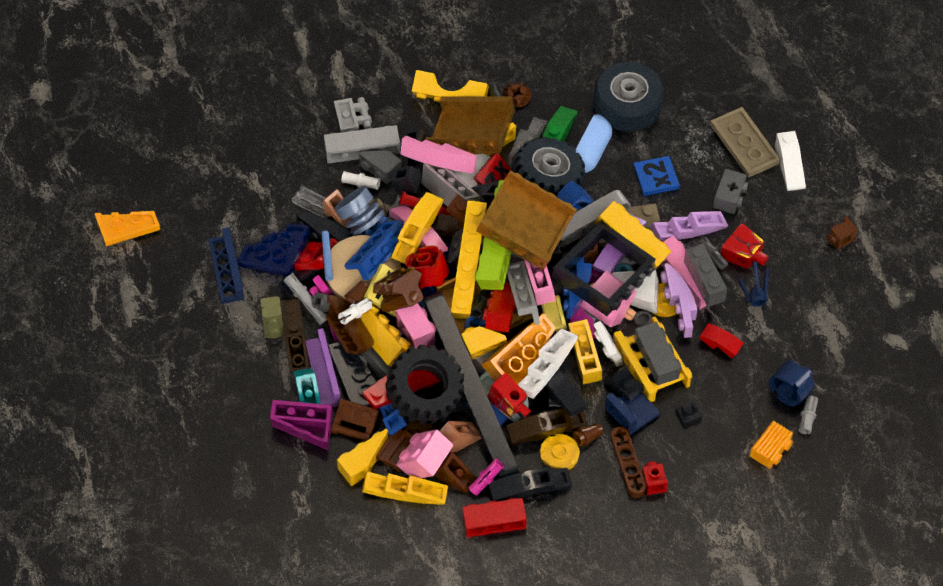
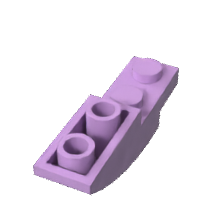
[661,263,697,338]

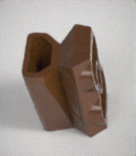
[373,267,423,312]

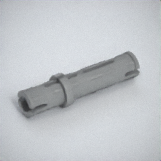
[283,273,327,325]

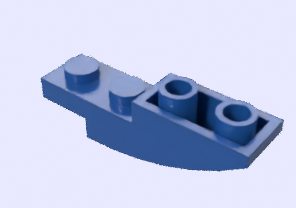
[563,257,592,319]

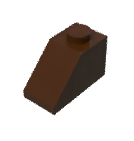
[434,452,477,493]

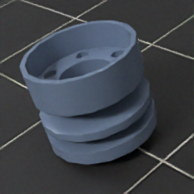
[334,186,385,236]

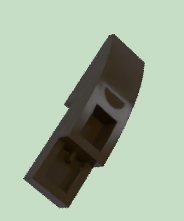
[280,299,309,373]
[506,408,588,445]

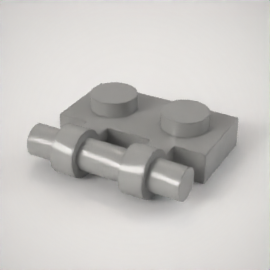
[334,97,372,133]

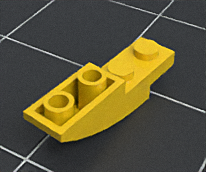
[391,192,444,265]

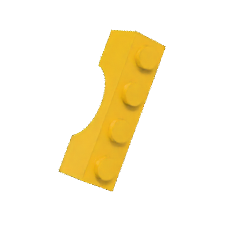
[412,70,489,103]

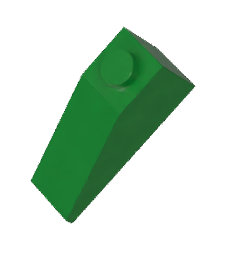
[542,106,578,142]

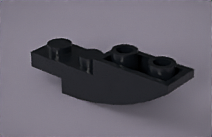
[296,211,352,243]
[488,467,572,502]

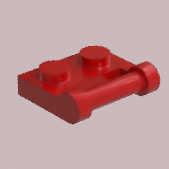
[294,238,338,271]

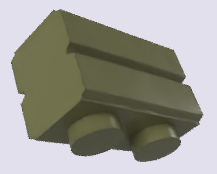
[260,296,284,339]

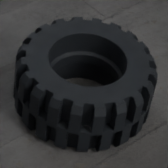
[385,344,464,425]

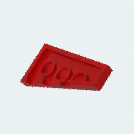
[362,370,440,409]

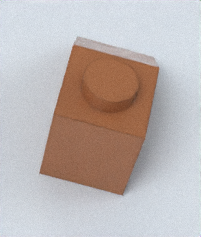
[439,421,481,452]

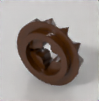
[502,82,531,107]

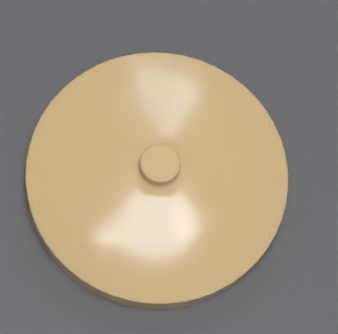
[324,235,401,299]

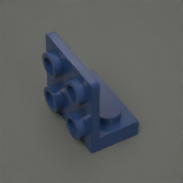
[605,392,660,435]

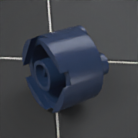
[768,359,815,406]

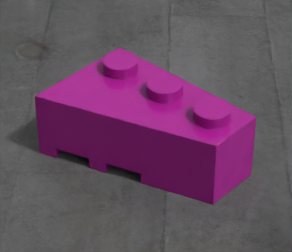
[270,400,333,450]

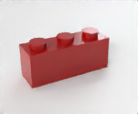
[483,282,516,332]
[462,498,527,538]

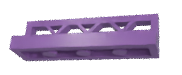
[305,329,341,407]

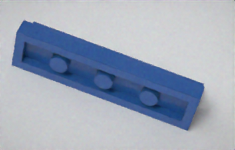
[344,220,404,280]

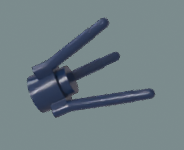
[739,261,769,307]

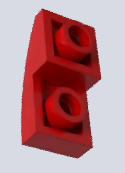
[699,323,744,358]

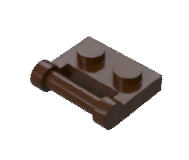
[331,398,379,442]

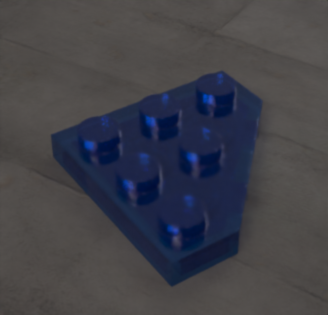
[237,223,311,277]

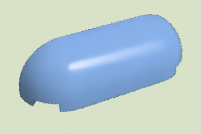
[576,113,612,173]

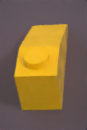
[568,319,602,385]

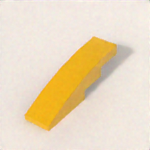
[362,471,448,505]

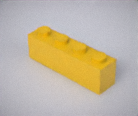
[595,201,671,270]
[360,303,410,367]

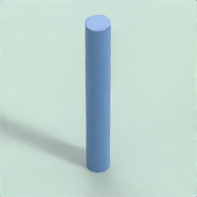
[321,231,333,281]

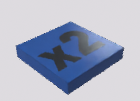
[633,156,680,196]

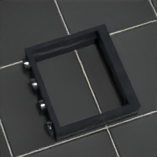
[552,221,656,316]

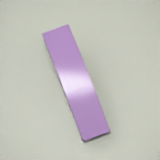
[650,211,728,242]

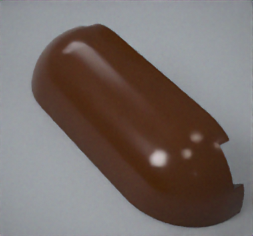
[326,295,374,355]

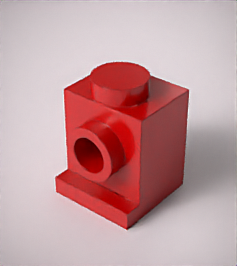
[642,461,668,495]

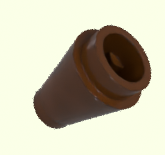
[343,280,369,307]
[573,423,603,446]

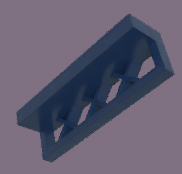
[208,227,244,304]

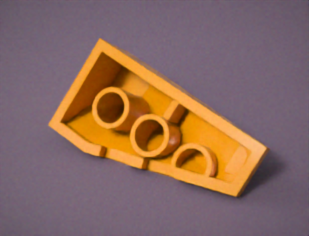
[481,313,555,385]

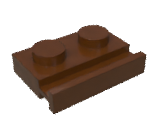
[376,430,413,473]

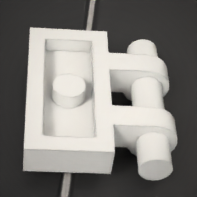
[593,321,623,367]

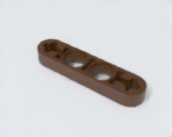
[611,427,646,498]

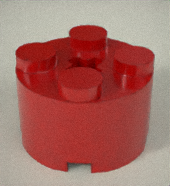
[405,245,449,289]

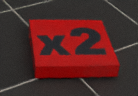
[473,154,512,185]

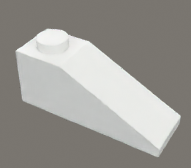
[775,131,806,191]

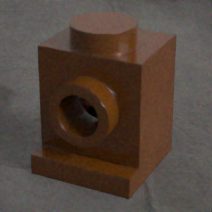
[827,216,858,250]

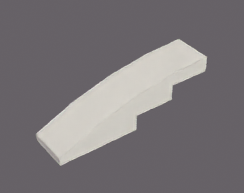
[518,329,578,399]

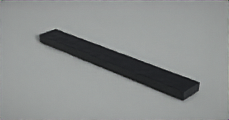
[504,324,588,417]

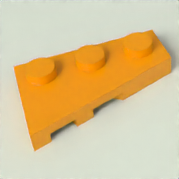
[95,211,160,246]

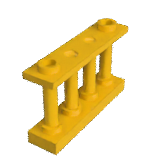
[613,317,692,402]

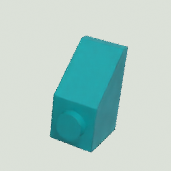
[293,368,321,404]

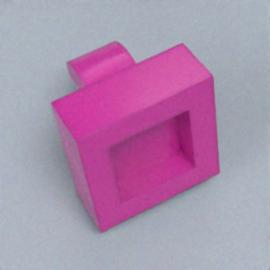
[309,275,335,297]

